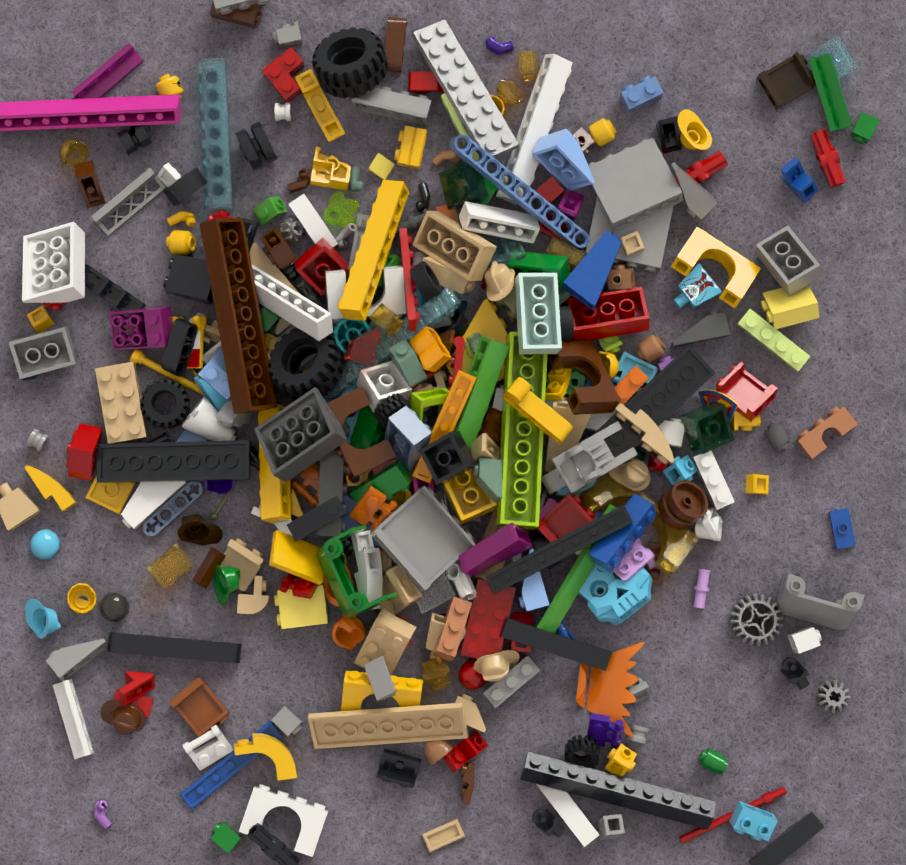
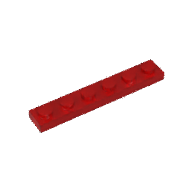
[399,228,420,331]

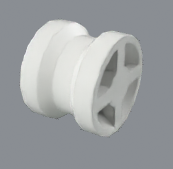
[274,102,291,121]

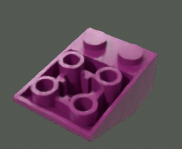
[109,306,173,350]

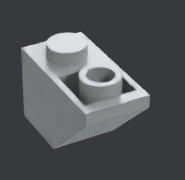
[216,397,253,427]

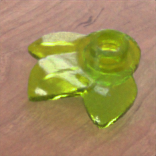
[324,191,359,228]

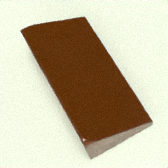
[192,547,226,588]

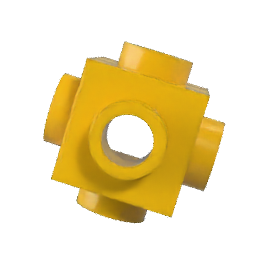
[604,743,637,777]

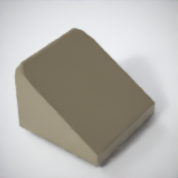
[275,317,293,336]

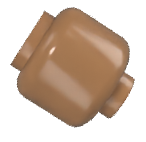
[637,334,666,363]

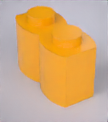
[409,326,451,372]

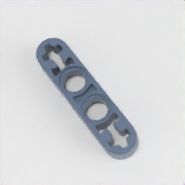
[143,481,204,537]

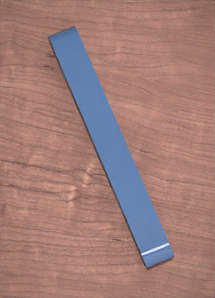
[450,134,589,249]

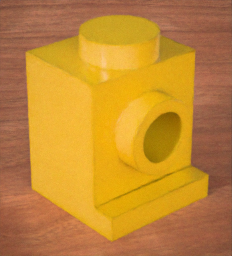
[732,411,761,431]

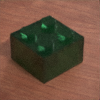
[439,160,489,210]
[681,401,734,454]

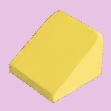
[369,153,395,180]

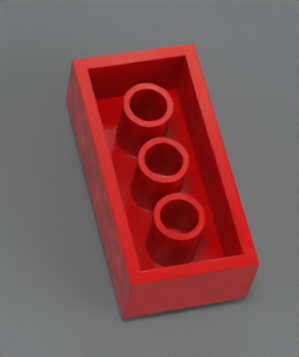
[566,286,649,341]
[460,579,516,659]

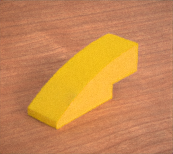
[24,465,78,511]

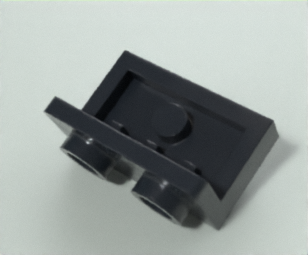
[376,749,422,788]

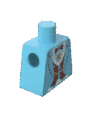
[673,263,722,309]

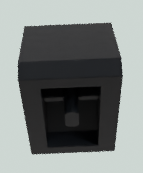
[656,116,682,154]

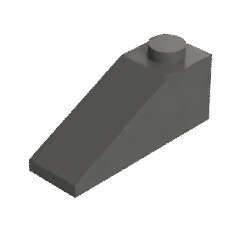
[672,310,730,347]

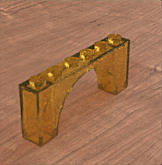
[581,473,700,576]

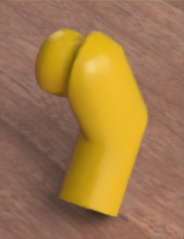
[167,211,196,227]

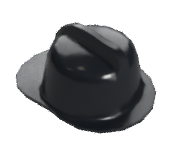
[437,300,468,338]

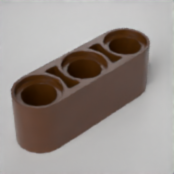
[384,17,407,73]

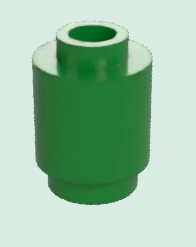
[698,748,728,774]

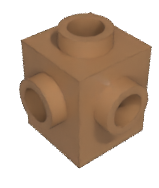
[606,265,635,291]

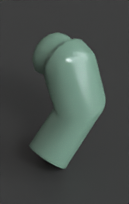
[349,166,364,192]

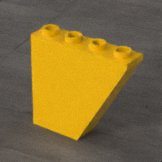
[446,299,508,382]

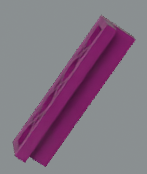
[72,43,144,99]

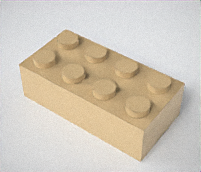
[412,211,497,281]
[95,362,149,444]

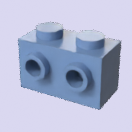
[620,76,664,114]

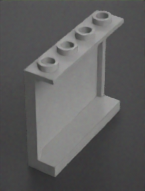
[588,138,683,232]
[585,197,674,273]
[370,486,476,592]

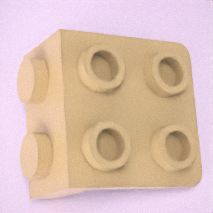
[220,538,265,591]

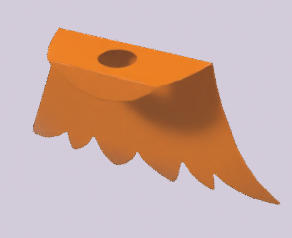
[576,642,645,738]

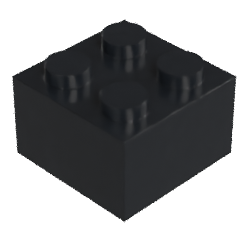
[419,431,477,485]

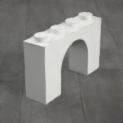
[325,266,406,322]
[239,784,328,857]

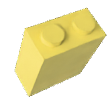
[761,285,820,329]
[274,585,329,629]

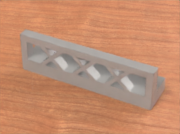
[91,168,167,236]

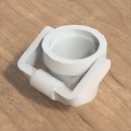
[695,507,723,541]

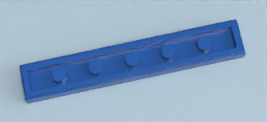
[180,721,283,810]

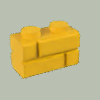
[394,126,427,170]

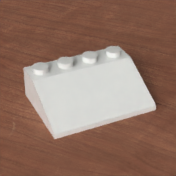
[22,222,85,303]

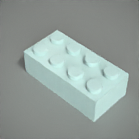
[515,273,562,354]

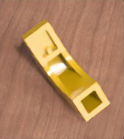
[234,733,297,781]

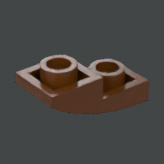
[460,762,474,805]

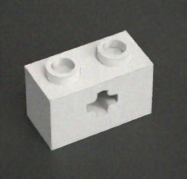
[787,627,822,654]

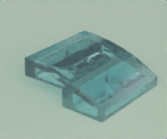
[805,35,858,80]
[487,237,526,269]

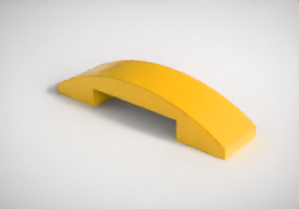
[294,69,346,142]

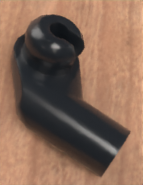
[416,183,430,212]

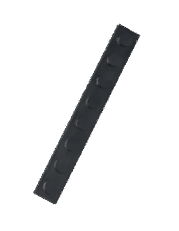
[485,505,633,595]

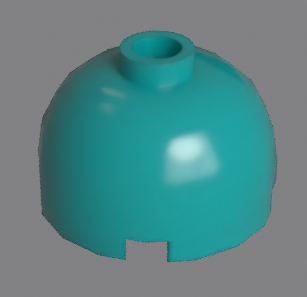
[332,319,372,355]

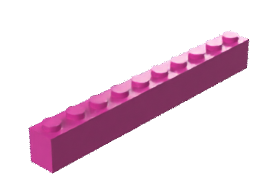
[0,94,182,131]

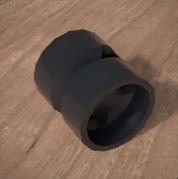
[117,125,152,155]

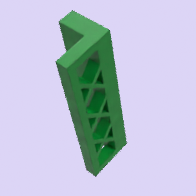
[809,53,853,132]

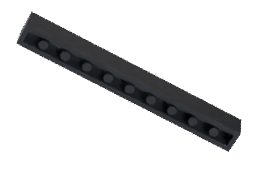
[520,752,716,830]

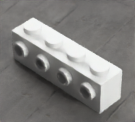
[459,201,540,244]

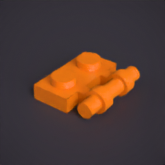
[291,463,320,508]
[349,485,398,531]

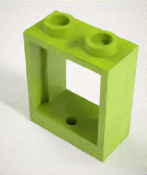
[410,387,449,431]

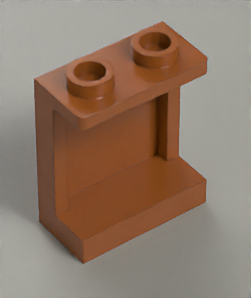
[169,677,230,737]

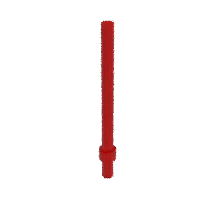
[679,786,787,844]

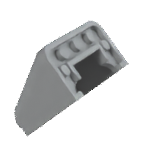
[775,574,865,630]

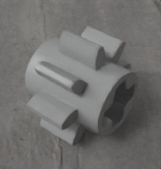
[280,218,303,243]

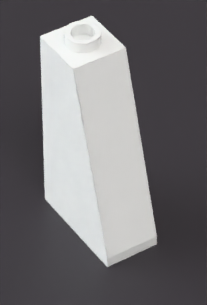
[121,481,187,529]

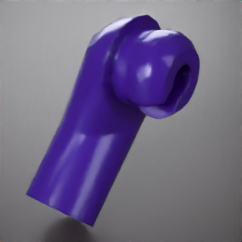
[486,37,514,55]

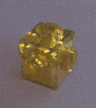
[421,657,451,692]

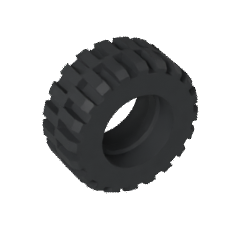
[312,27,389,99]
[268,328,345,400]

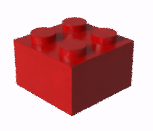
[295,238,350,296]

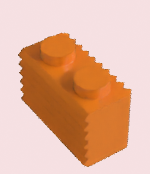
[614,365,648,405]

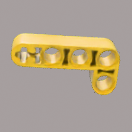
[502,377,573,444]

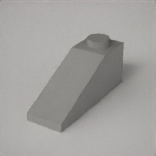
[671,162,717,220]
[45,639,108,682]

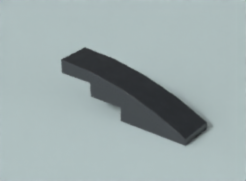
[85,263,146,311]
[749,811,824,865]

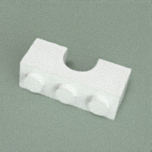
[691,449,735,511]

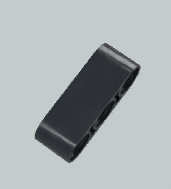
[161,318,198,377]

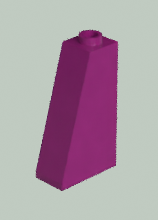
[458,523,533,576]

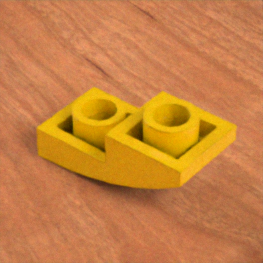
[545,368,572,400]

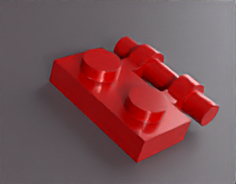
[280,573,318,599]

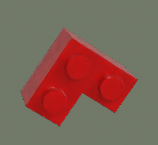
[262,47,304,102]
[66,423,102,481]

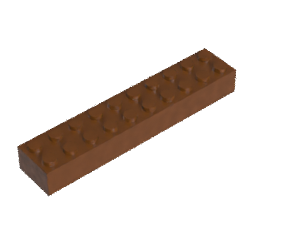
[200,218,277,415]

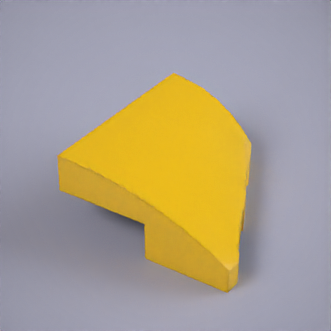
[310,146,351,190]

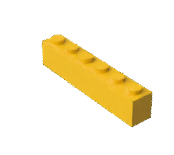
[258,404,291,523]

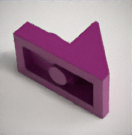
[558,189,584,222]

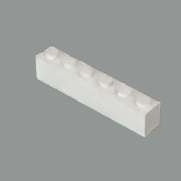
[252,265,333,341]

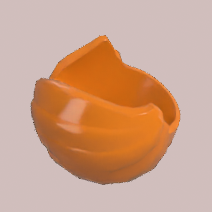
[332,613,366,650]

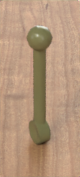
[210,486,235,520]

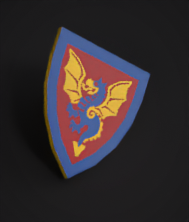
[698,389,738,431]

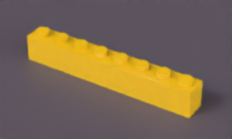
[338,180,409,321]

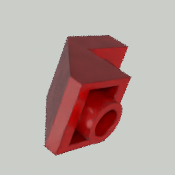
[408,72,445,94]
[442,730,488,773]

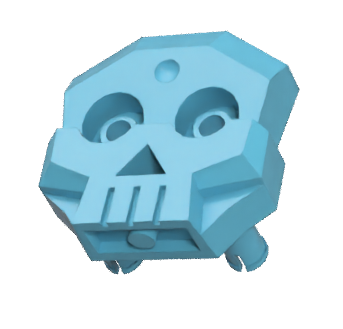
[578,564,653,626]

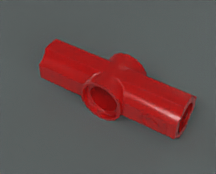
[810,129,846,188]
[675,151,728,184]

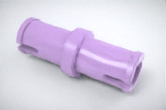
[693,569,711,609]

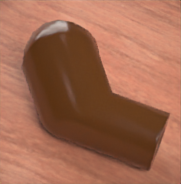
[287,168,311,193]

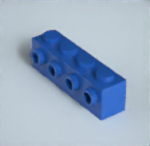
[588,494,657,572]

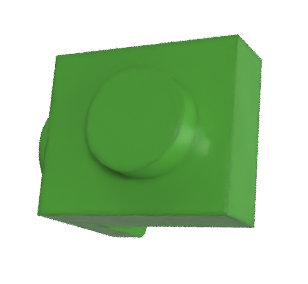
[253,196,287,226]

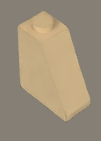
[422,256,476,294]

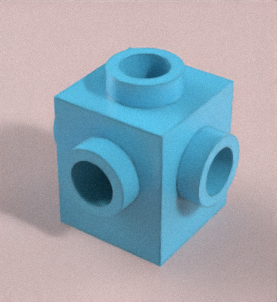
[663,455,698,486]

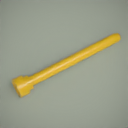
[130,349,205,397]

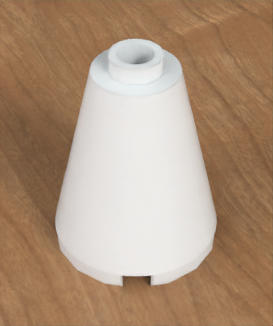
[181,397,236,441]

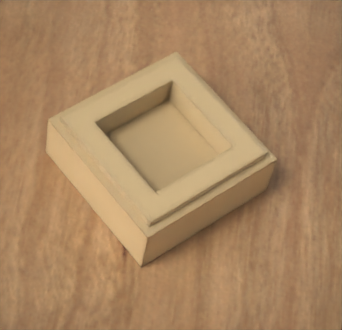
[620,231,645,256]

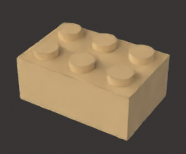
[354,609,416,676]

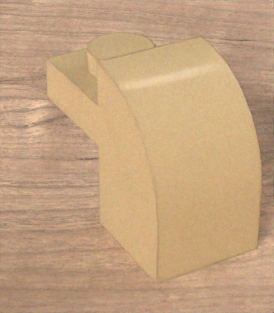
[237,576,270,614]

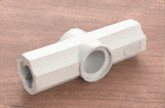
[446,559,477,601]

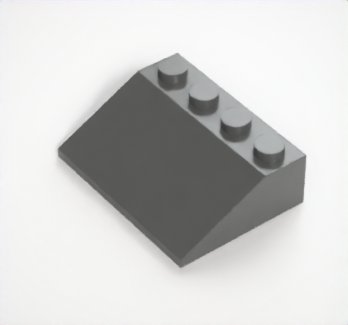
[254,387,347,482]

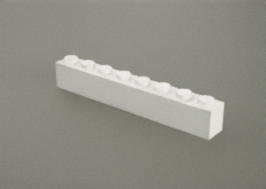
[496,54,573,205]

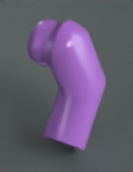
[94,800,112,830]

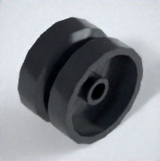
[235,121,278,171]

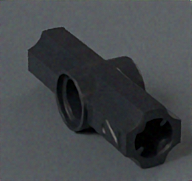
[247,823,300,865]

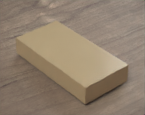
[422,819,465,852]

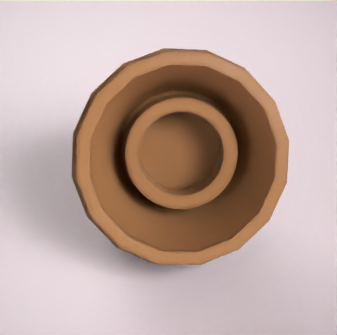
[424,740,454,765]

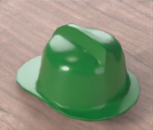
[213,565,240,605]

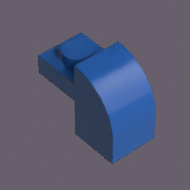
[781,157,819,203]

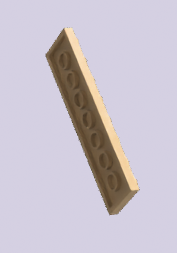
[308,703,468,749]

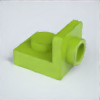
[597,336,623,354]

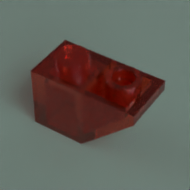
[344,327,382,366]

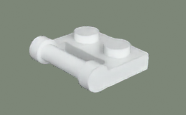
[183,725,233,771]

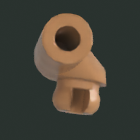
[431,150,461,168]

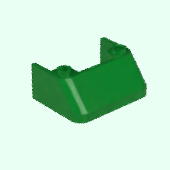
[317,525,397,618]

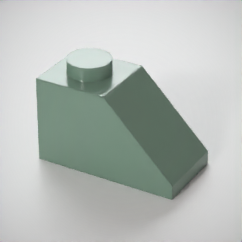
[389,339,427,388]
[472,458,503,503]

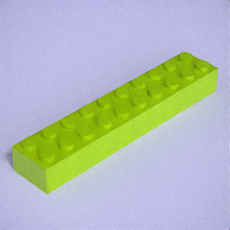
[496,331,548,530]

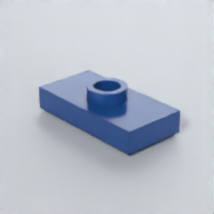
[829,508,856,549]

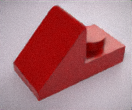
[118,671,155,707]

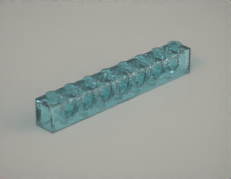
[198,57,234,212]

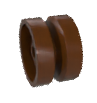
[658,480,708,530]

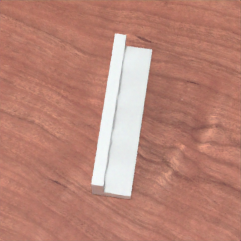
[53,679,94,759]

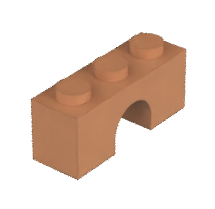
[796,406,858,460]
[433,596,472,662]

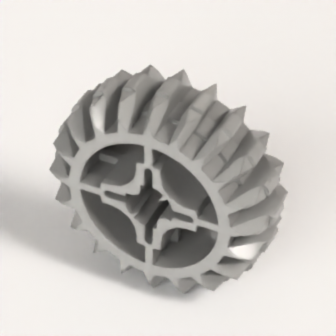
[730,594,783,646]

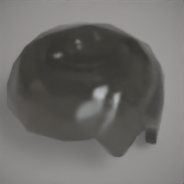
[99,592,130,622]

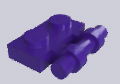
[587,713,624,749]

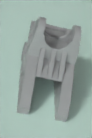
[541,421,638,494]

